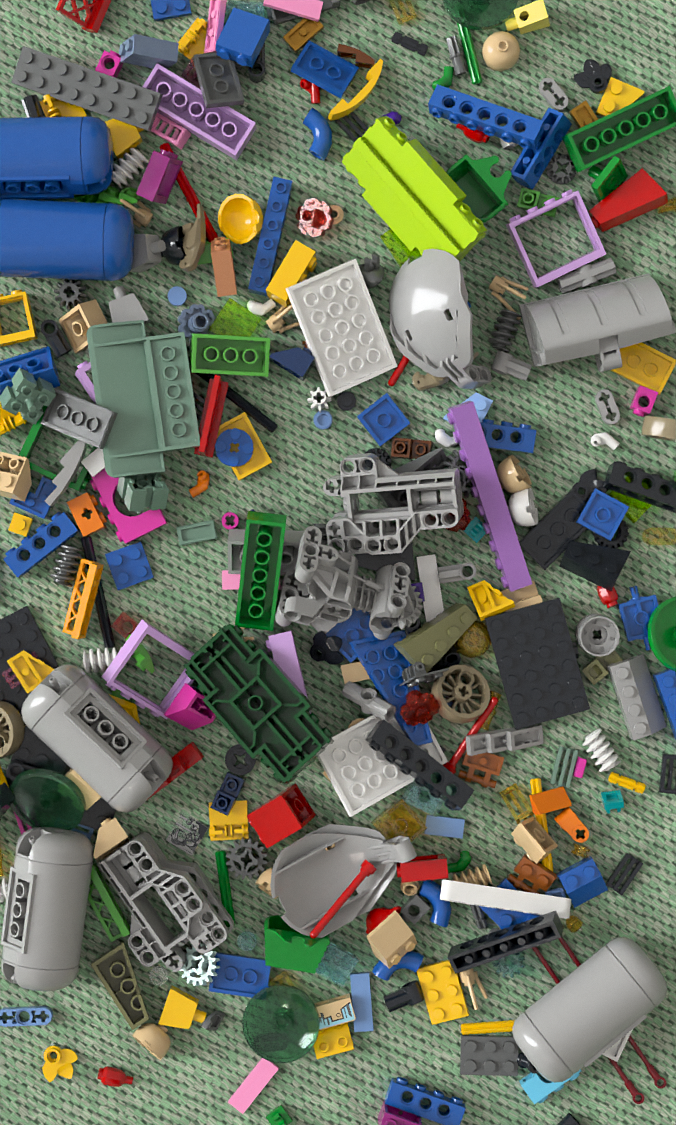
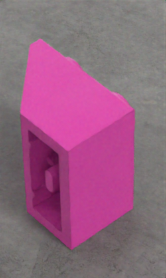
[164,683,216,730]

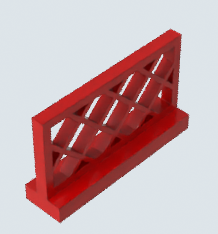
[56,0,111,33]
[194,375,229,458]

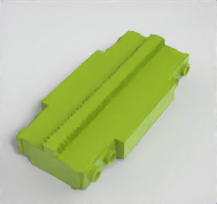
[341,116,487,261]

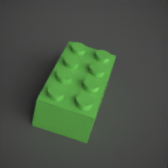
[189,333,270,377]

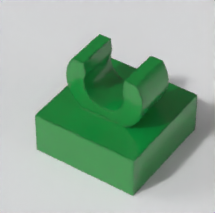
[266,1104,293,1125]

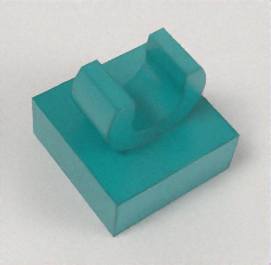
[462,517,486,543]
[601,790,624,814]

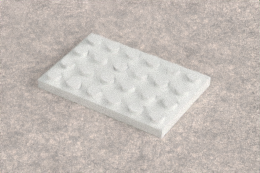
[285,259,398,397]
[318,714,448,817]

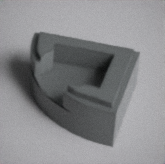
[201,1010,225,1031]

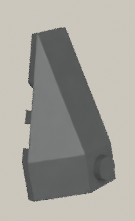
[375,447,449,508]

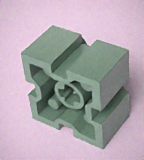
[0,367,56,425]
[117,473,169,514]

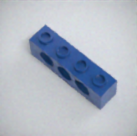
[511,108,572,190]
[480,419,537,453]
[3,512,80,578]
[385,1077,466,1125]

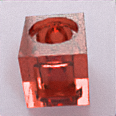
[111,611,139,639]

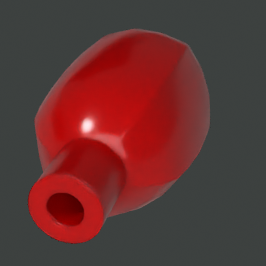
[456,124,490,144]
[597,585,618,609]
[97,1066,133,1087]

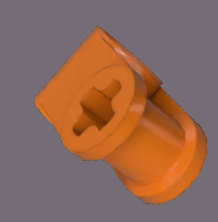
[554,807,589,843]

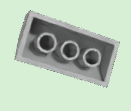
[228,529,305,575]
[607,654,667,740]

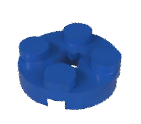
[215,428,254,467]

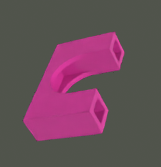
[90,468,168,544]

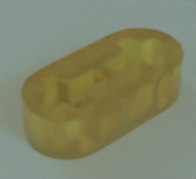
[641,528,676,545]

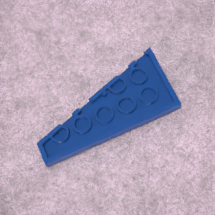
[349,630,433,746]

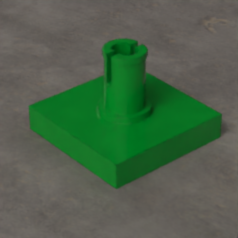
[588,155,628,202]

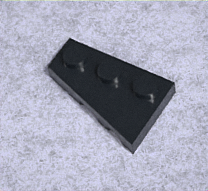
[355,543,415,581]

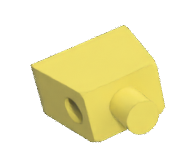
[504,0,550,34]

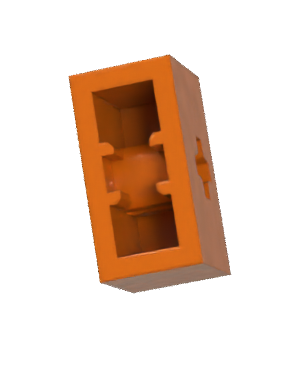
[67,492,107,537]

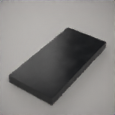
[519,489,587,570]

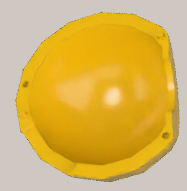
[218,194,263,244]

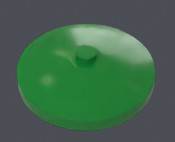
[648,597,676,671]

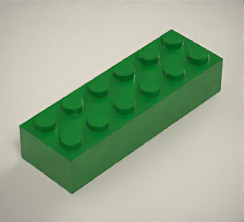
[561,86,676,173]
[235,511,287,631]

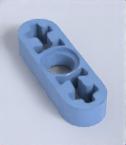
[0,1006,53,1027]

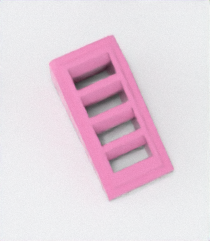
[151,113,191,150]

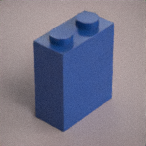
[216,8,270,67]

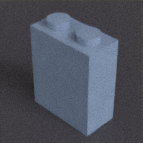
[119,34,179,69]

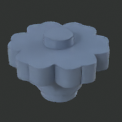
[178,304,216,341]

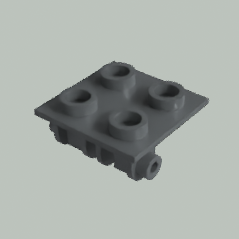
[400,662,449,688]

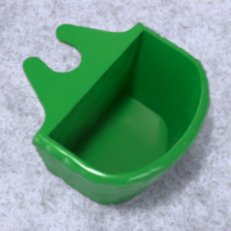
[446,154,512,222]
[264,915,330,974]

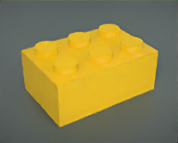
[266,240,318,308]

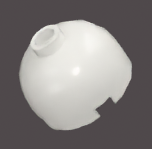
[507,488,538,527]

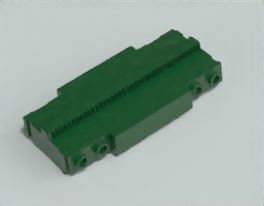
[183,624,334,783]

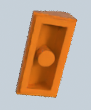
[529,786,572,815]

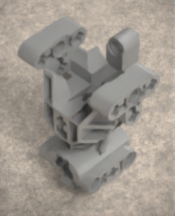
[275,526,423,640]

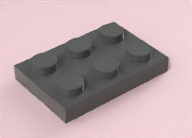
[193,52,245,108]
[460,1035,519,1076]

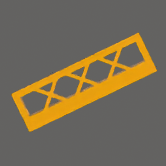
[62,558,104,639]

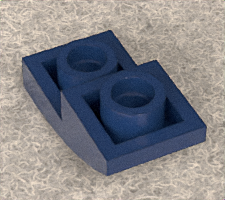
[210,772,246,816]

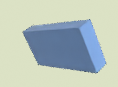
[424,814,465,839]

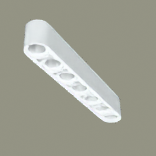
[440,880,571,919]

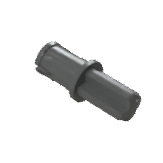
[446,36,467,76]

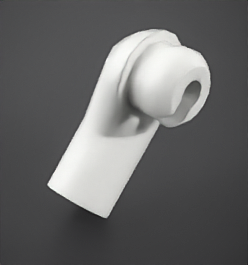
[247,299,276,316]
[435,429,459,447]
[591,432,620,450]

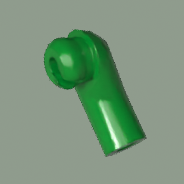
[447,851,472,873]

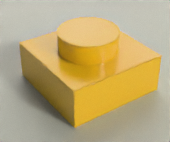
[8,512,33,537]

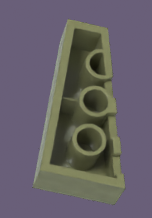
[393,603,477,673]

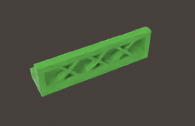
[88,863,131,942]

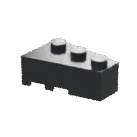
[559,541,631,591]

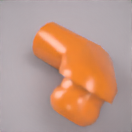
[189,470,210,498]

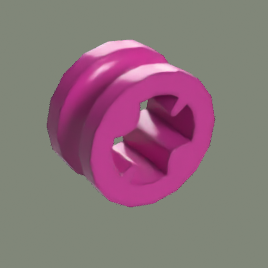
[221,512,239,529]

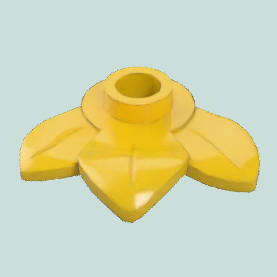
[42,1045,78,1082]

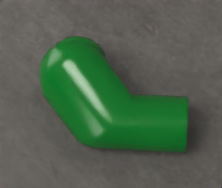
[432,66,454,90]

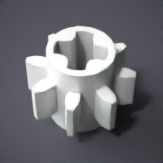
[307,387,331,413]

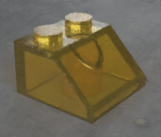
[371,799,427,842]

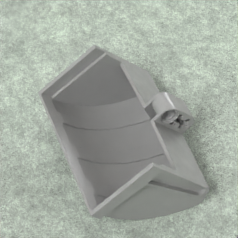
[518,273,676,372]

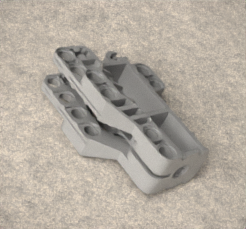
[323,453,464,555]
[97,832,234,972]

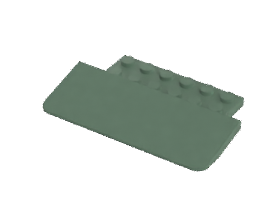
[86,320,200,478]

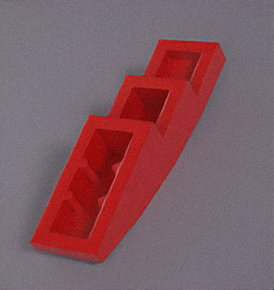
[147,742,204,800]

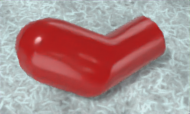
[300,78,321,104]

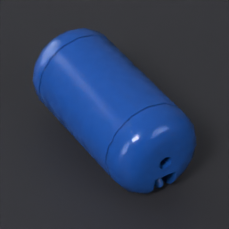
[0,116,114,199]
[0,199,135,281]

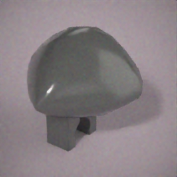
[358,254,385,289]

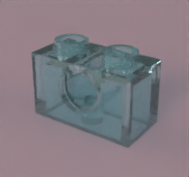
[401,781,444,817]

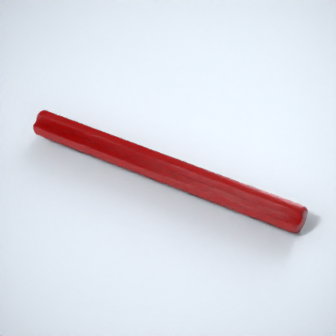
[160,143,218,243]

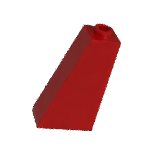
[589,168,668,232]

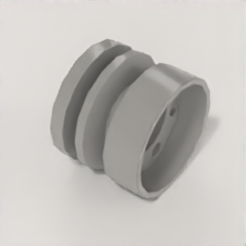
[575,613,620,657]

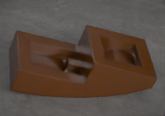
[337,44,375,69]

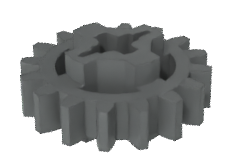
[226,837,267,880]

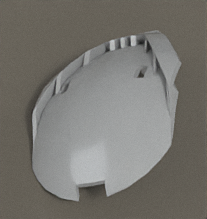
[389,249,492,389]
[270,824,417,938]

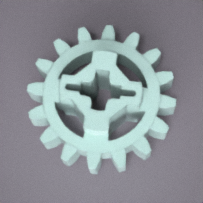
[179,943,220,986]

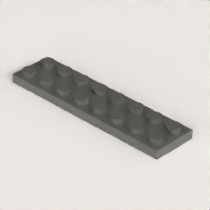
[11,46,163,132]

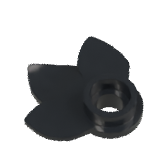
[574,59,612,94]
[572,469,609,503]
[310,631,344,665]

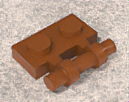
[458,749,504,788]
[507,854,557,894]

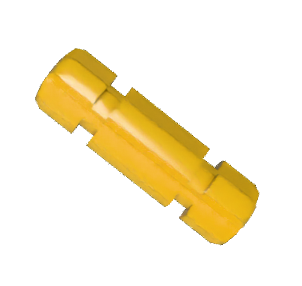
[608,772,646,794]

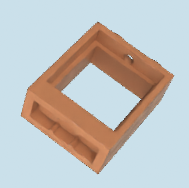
[211,237,237,297]

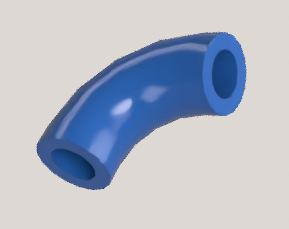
[303,108,332,161]
[419,880,452,927]
[372,951,424,981]

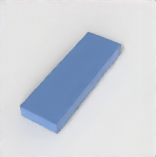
[350,972,374,1032]

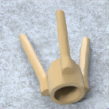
[120,199,153,228]
[489,275,528,320]
[266,304,300,334]
[459,968,488,1010]

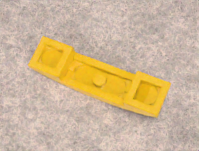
[328,59,383,121]

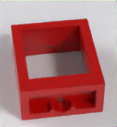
[396,854,448,882]

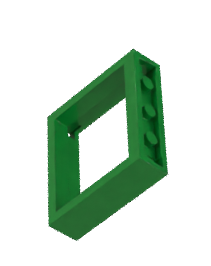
[18,405,97,492]

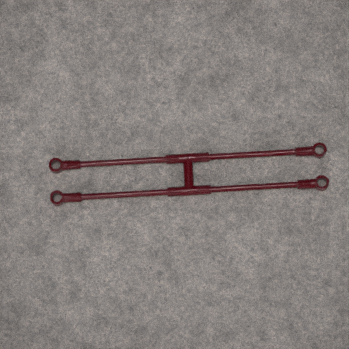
[532,936,666,1104]

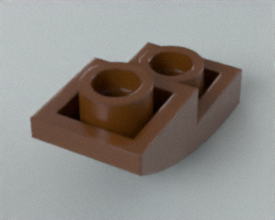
[391,437,433,459]

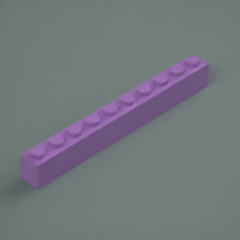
[447,401,533,592]

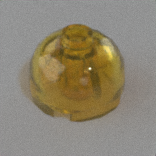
[454,620,491,658]

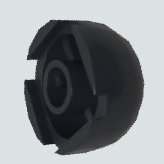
[161,226,186,266]

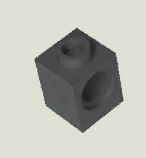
[400,893,430,925]

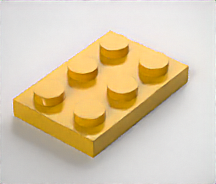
[610,342,676,395]
[217,412,272,481]
[417,960,470,1025]

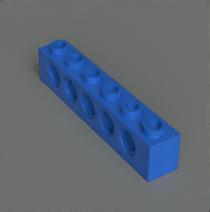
[428,84,544,150]
[248,177,293,296]

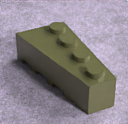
[91,941,149,1030]

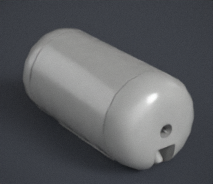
[21,664,173,813]
[0,827,93,991]
[512,937,667,1083]

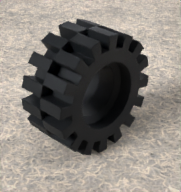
[593,520,629,549]

